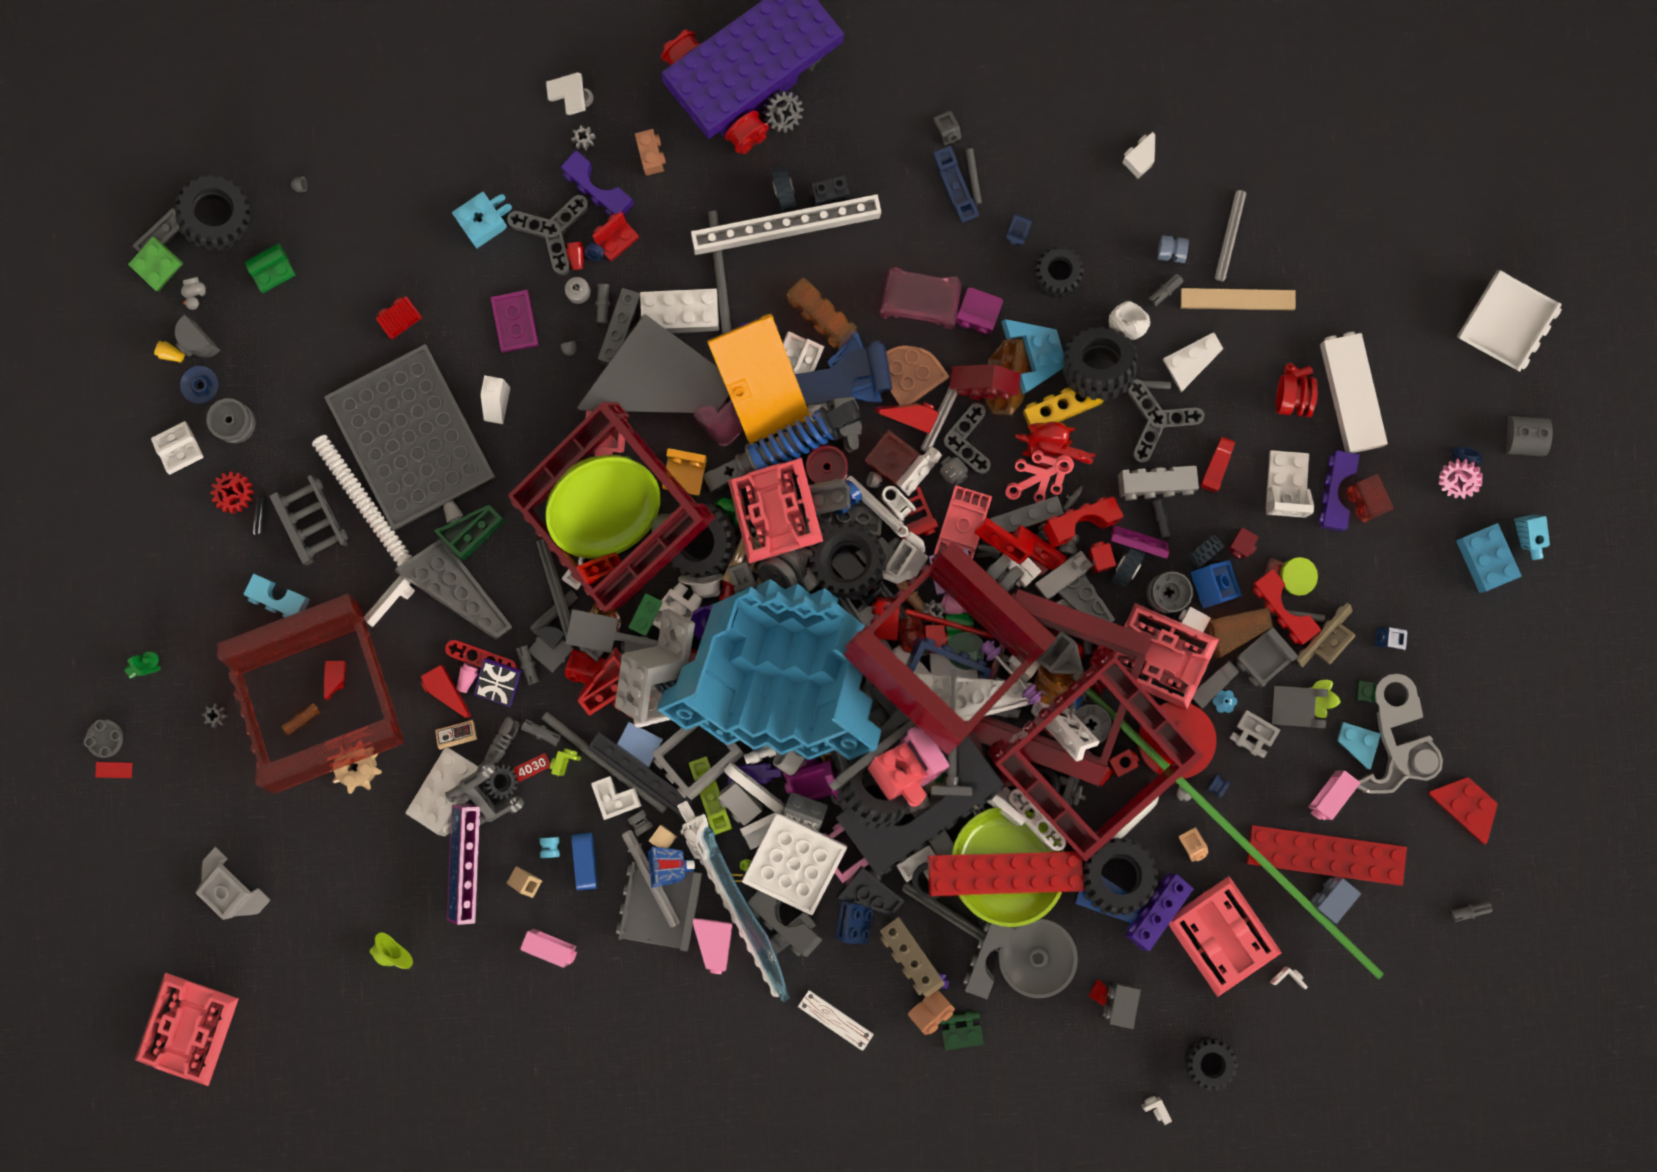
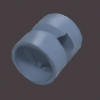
[1157,235,1189,263]

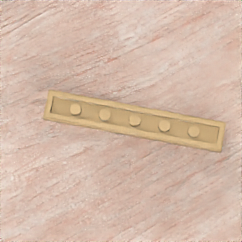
[1180,288,1295,310]

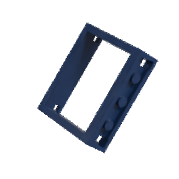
[890,637,992,722]

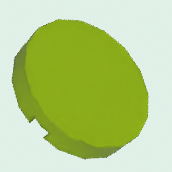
[1279,557,1318,596]

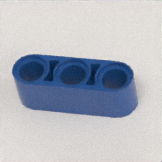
[572,832,597,891]

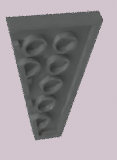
[395,539,512,640]

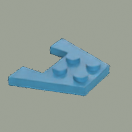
[1002,319,1064,394]

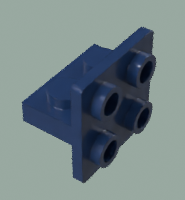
[835,901,873,944]

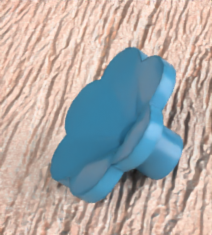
[1212,690,1237,713]

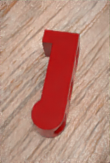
[1199,436,1235,493]

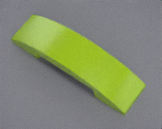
[689,756,732,835]

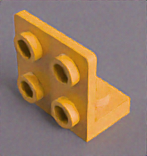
[662,448,707,496]

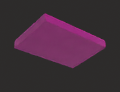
[490,290,539,353]
[1111,525,1169,558]

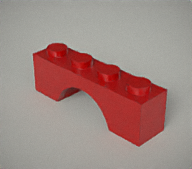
[1043,496,1124,548]
[1252,569,1321,645]

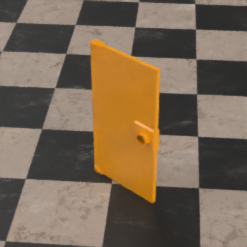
[707,314,812,444]

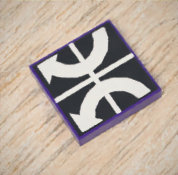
[474,658,521,707]

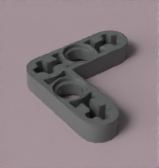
[944,403,991,475]

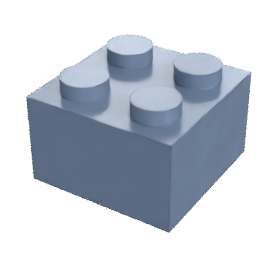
[1311,877,1361,924]

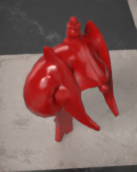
[1015,421,1096,469]

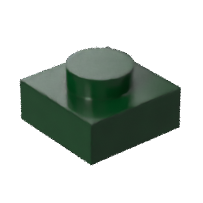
[1356,681,1378,702]

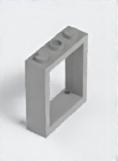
[652,725,744,800]

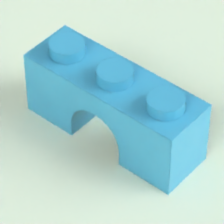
[243,574,310,621]

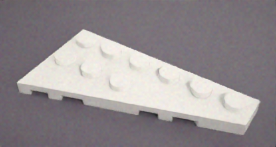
[915,673,1033,721]

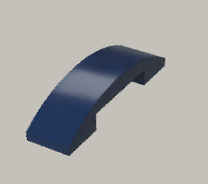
[933,146,980,223]

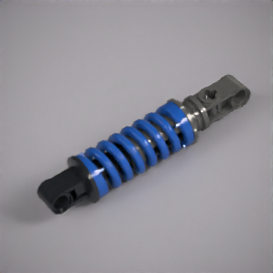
[703,400,862,493]

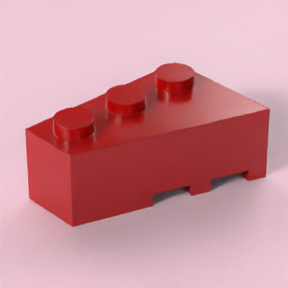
[578,647,622,716]

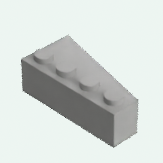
[1118,466,1199,501]

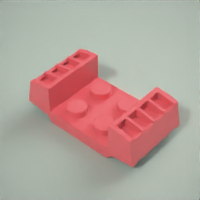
[934,485,992,559]

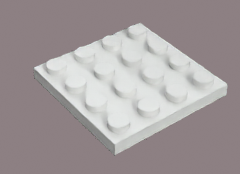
[742,812,847,915]

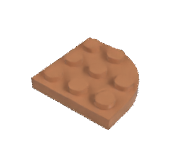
[887,345,950,405]

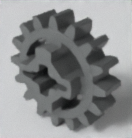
[763,90,804,132]

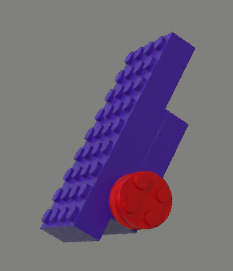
[661,0,844,155]

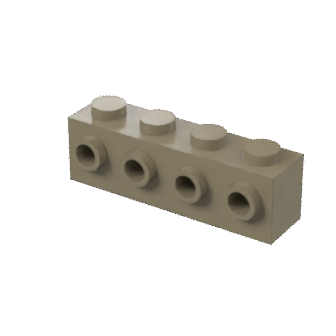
[880,917,945,998]

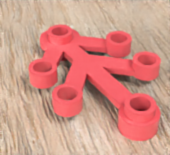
[1006,450,1074,503]

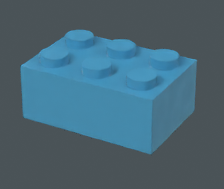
[1456,523,1521,593]

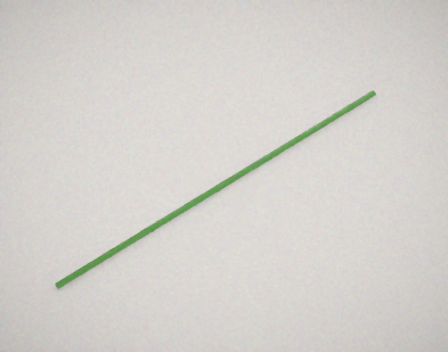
[1066,674,1384,979]

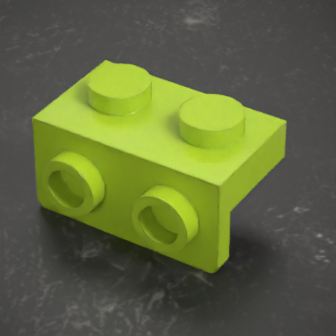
[550,748,581,776]

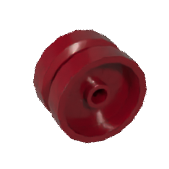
[806,445,848,484]

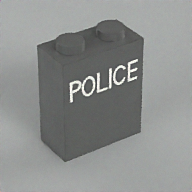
[783,792,828,832]

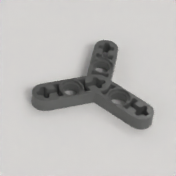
[507,195,589,275]
[1127,379,1204,463]

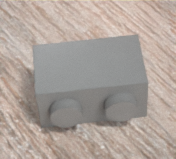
[718,780,763,826]

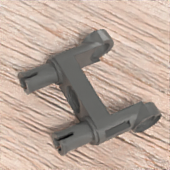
[445,760,524,826]

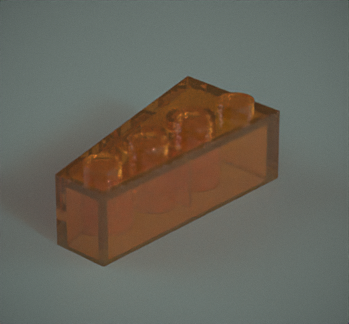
[787,277,857,349]

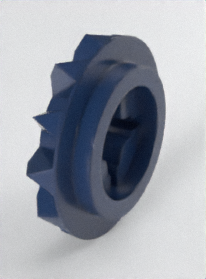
[1451,447,1483,466]

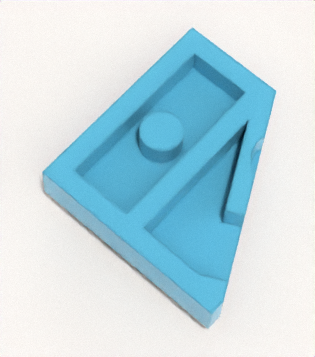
[1337,722,1381,770]

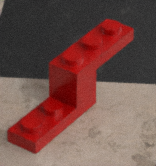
[974,517,1067,571]

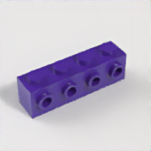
[1124,874,1193,951]

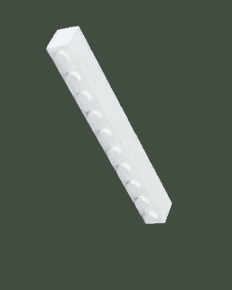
[691,195,881,255]

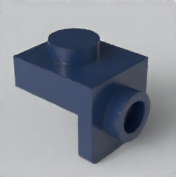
[1006,214,1033,245]

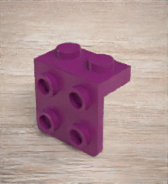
[956,288,1003,335]

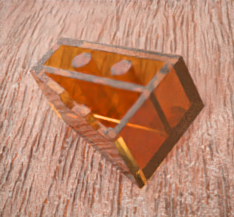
[1208,608,1273,659]

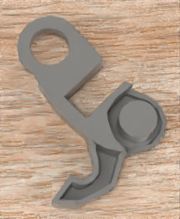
[1357,674,1443,793]

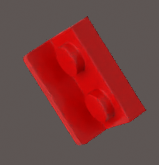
[565,649,606,684]

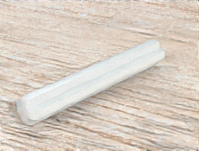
[845,476,904,532]

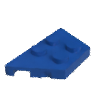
[828,333,882,403]

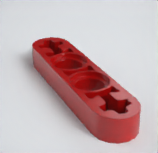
[445,640,518,669]

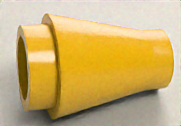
[154,341,185,363]

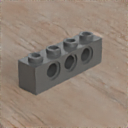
[598,288,641,366]

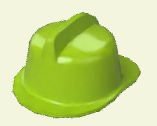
[370,933,413,969]

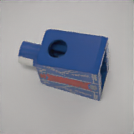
[648,847,695,888]

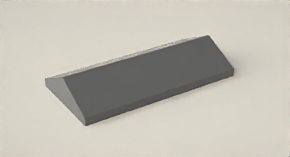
[805,501,883,537]

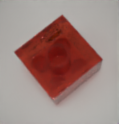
[865,430,919,486]
[1348,474,1394,523]

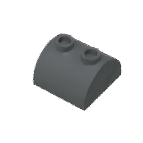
[175,315,221,358]
[1506,416,1553,457]

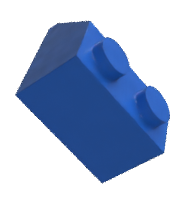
[1191,560,1242,609]

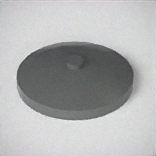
[999,919,1078,998]

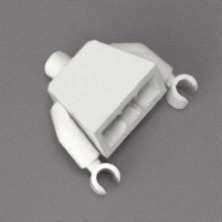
[882,523,928,584]

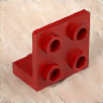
[592,211,639,262]

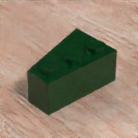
[434,505,505,560]

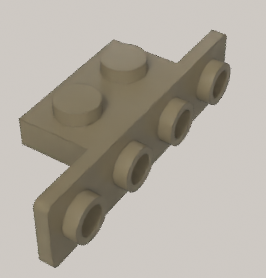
[1297,603,1355,668]

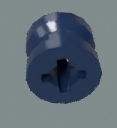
[1206,774,1230,798]

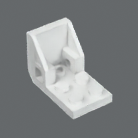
[1266,450,1314,518]

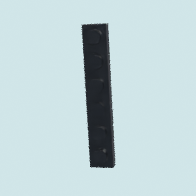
[588,731,693,816]

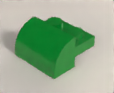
[245,243,296,293]

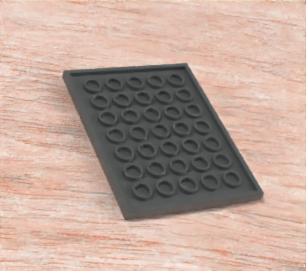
[324,344,496,531]

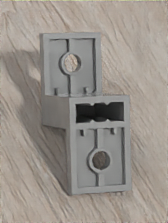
[615,609,695,723]

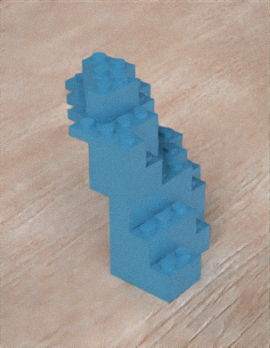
[657,579,881,760]

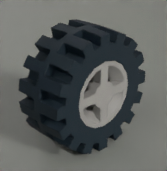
[1188,535,1224,568]

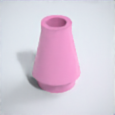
[456,663,479,693]

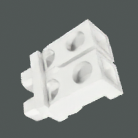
[652,583,703,637]

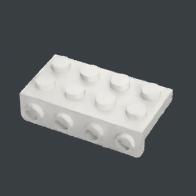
[406,747,478,836]

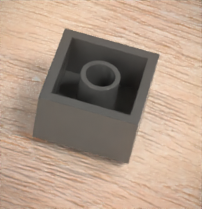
[1103,981,1141,1029]

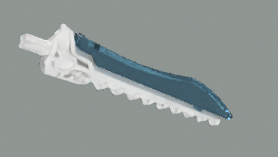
[677,801,790,1002]

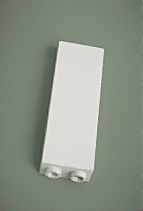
[1320,332,1388,453]

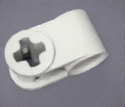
[881,486,916,522]

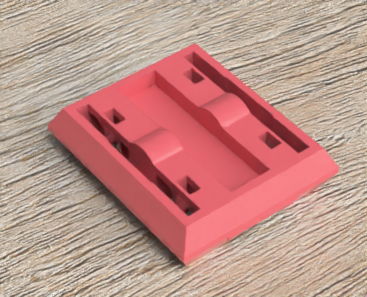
[728,458,823,564]
[1112,603,1219,710]
[1168,876,1282,997]
[135,973,239,1086]

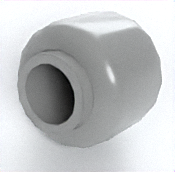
[565,277,591,304]

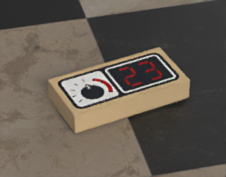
[435,720,477,750]

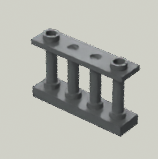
[270,475,348,566]

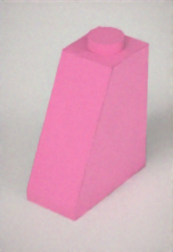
[693,918,733,974]

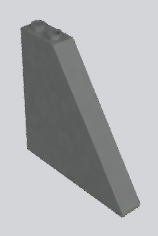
[577,314,729,413]

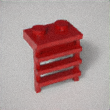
[885,487,938,541]

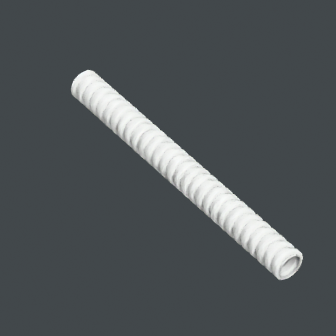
[312,435,412,566]

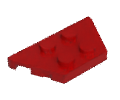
[1428,777,1497,844]

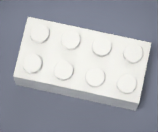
[640,289,719,333]

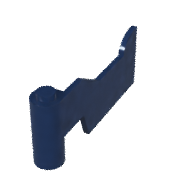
[793,341,893,406]

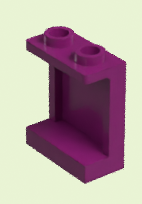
[785,761,838,801]

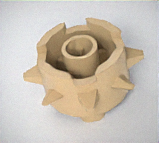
[329,741,382,794]

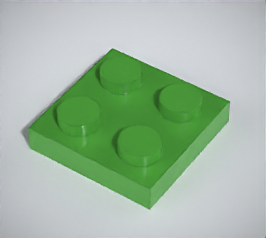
[128,237,183,291]

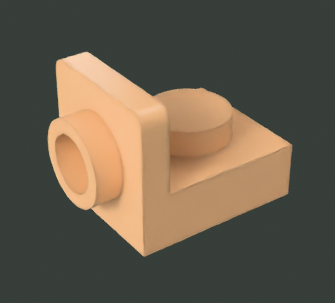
[1179,827,1208,862]

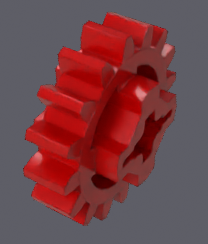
[210,472,254,514]

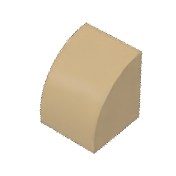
[649,825,678,849]
[507,866,542,898]

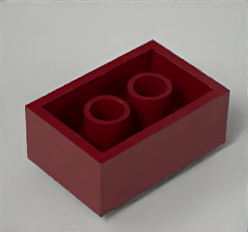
[949,364,1021,400]

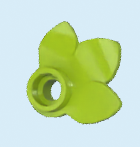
[1311,680,1340,718]

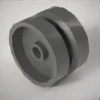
[206,398,256,444]
[757,551,807,590]
[986,554,1025,592]

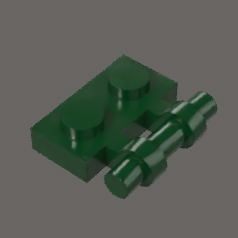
[941,1010,984,1050]

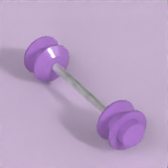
[980,640,1042,705]

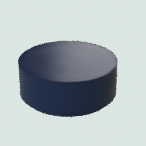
[584,243,604,261]

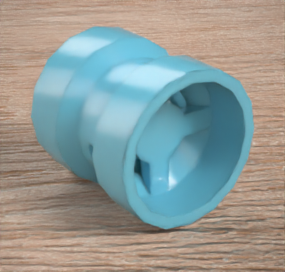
[540,837,560,858]

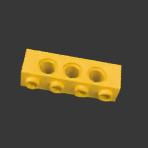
[1023,387,1104,433]

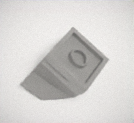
[196,847,270,920]

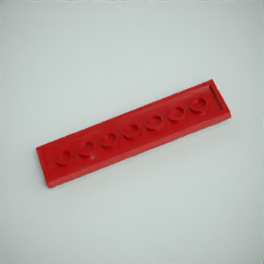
[1246,825,1407,886]
[927,852,1084,896]

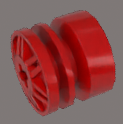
[1276,374,1318,418]

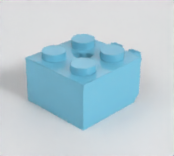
[452,192,512,249]

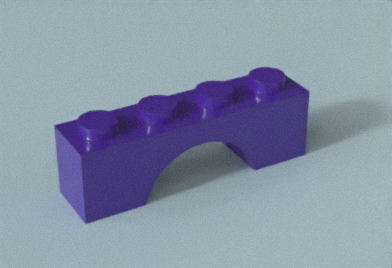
[561,151,634,217]
[1318,451,1359,532]

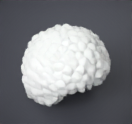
[1109,301,1150,340]

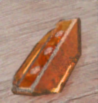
[985,339,1029,415]

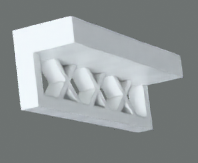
[1031,692,1099,761]

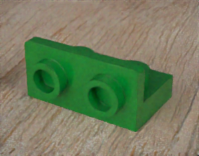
[628,593,663,636]

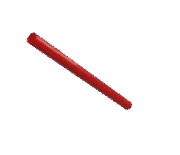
[905,608,994,639]

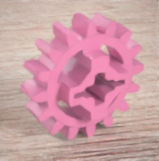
[1439,459,1483,499]

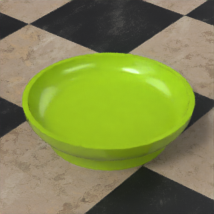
[546,455,660,559]
[952,807,1064,927]

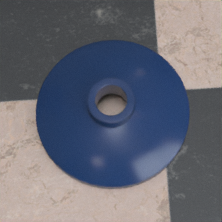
[180,366,219,404]

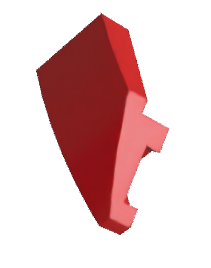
[324,661,346,700]

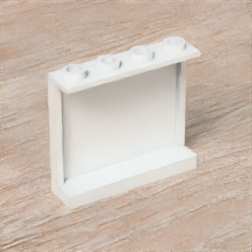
[1457,270,1562,372]

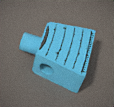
[1514,515,1550,560]

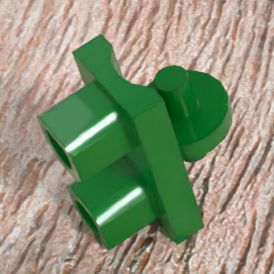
[124,651,161,678]

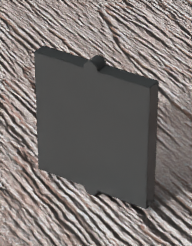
[529,637,574,673]

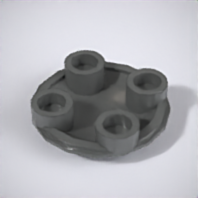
[84,720,123,758]

